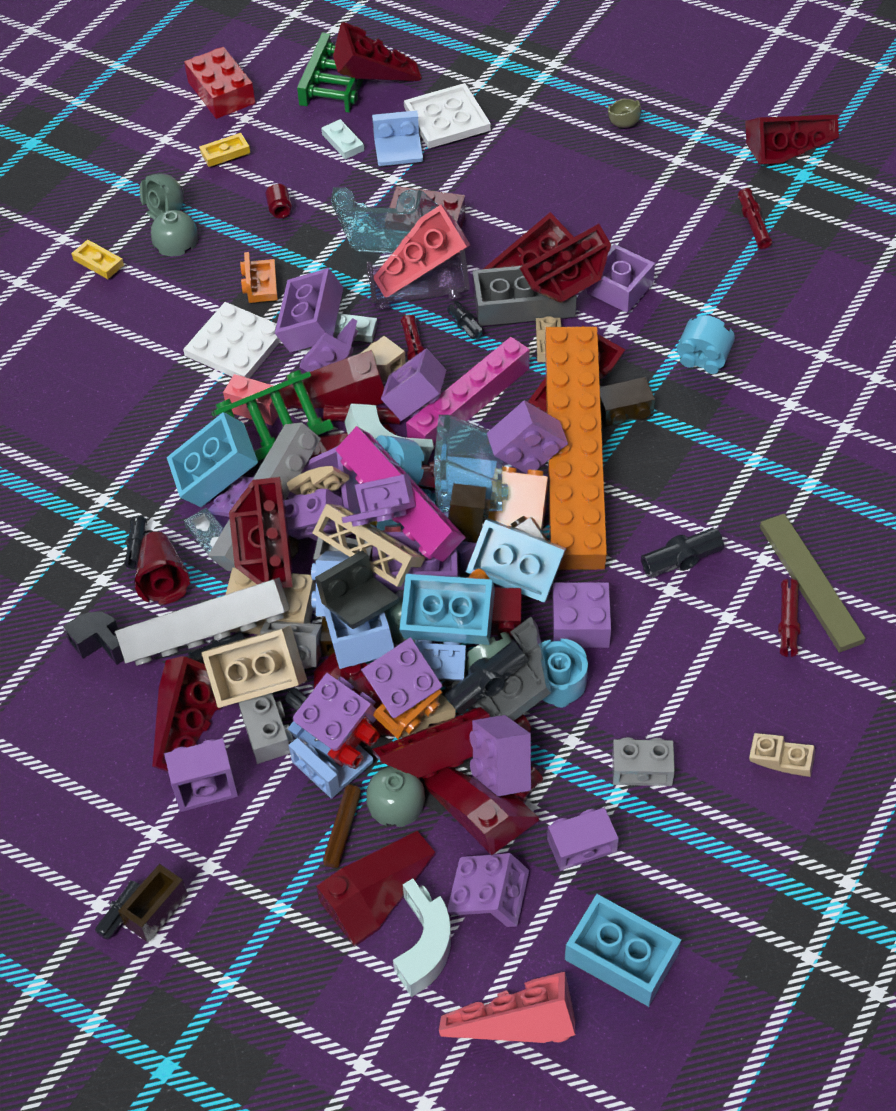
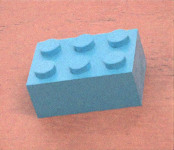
[167,412,258,507]
[466,519,566,603]
[400,574,495,645]
[565,894,681,1007]

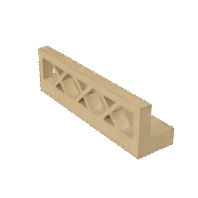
[312,504,425,587]

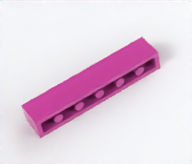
[406,337,530,449]
[335,426,466,562]

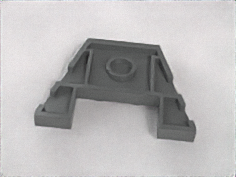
[442,617,551,721]

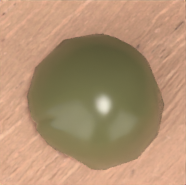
[608,99,642,128]

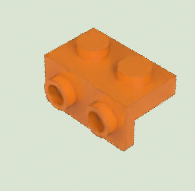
[240,252,278,303]
[373,689,443,739]

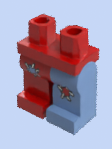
[288,716,380,769]

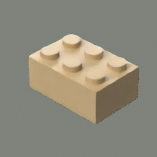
[226,567,316,635]
[202,626,307,708]

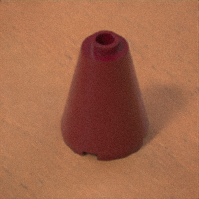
[134,532,190,605]

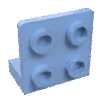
[372,110,423,166]
[415,640,467,681]
[288,738,373,799]

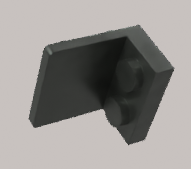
[315,550,399,629]

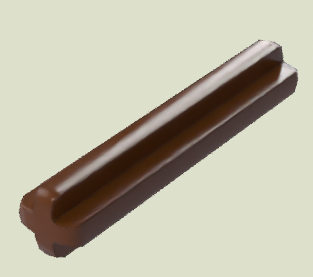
[323,784,361,868]

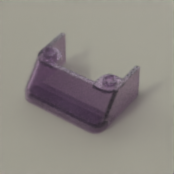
[365,250,470,309]

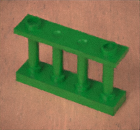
[297,33,363,113]
[211,370,334,461]

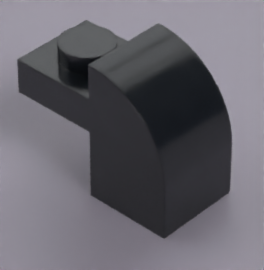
[63,612,124,665]

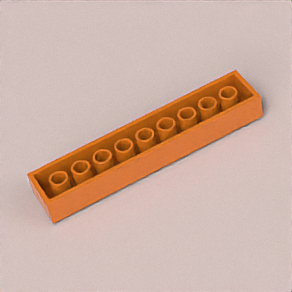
[545,327,607,570]

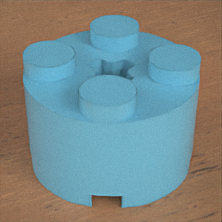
[677,315,735,374]
[376,435,424,484]
[541,638,588,708]

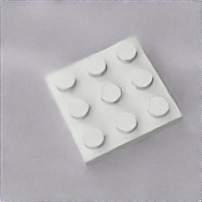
[404,83,491,149]
[183,302,280,378]

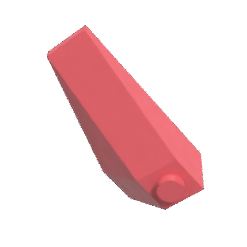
[373,204,470,298]
[439,972,575,1043]

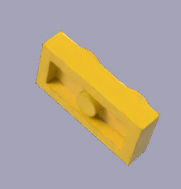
[199,133,250,167]
[71,239,124,279]

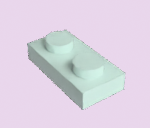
[322,119,364,159]
[333,313,377,343]

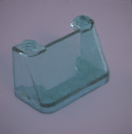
[331,187,439,253]
[434,415,508,512]

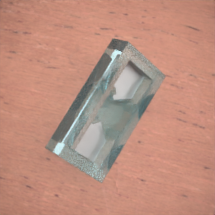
[184,508,224,561]

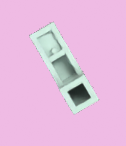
[345,404,434,464]
[393,879,451,997]

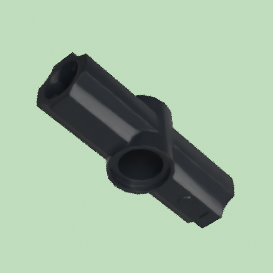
[641,528,724,578]
[445,641,529,714]

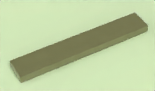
[760,513,865,653]

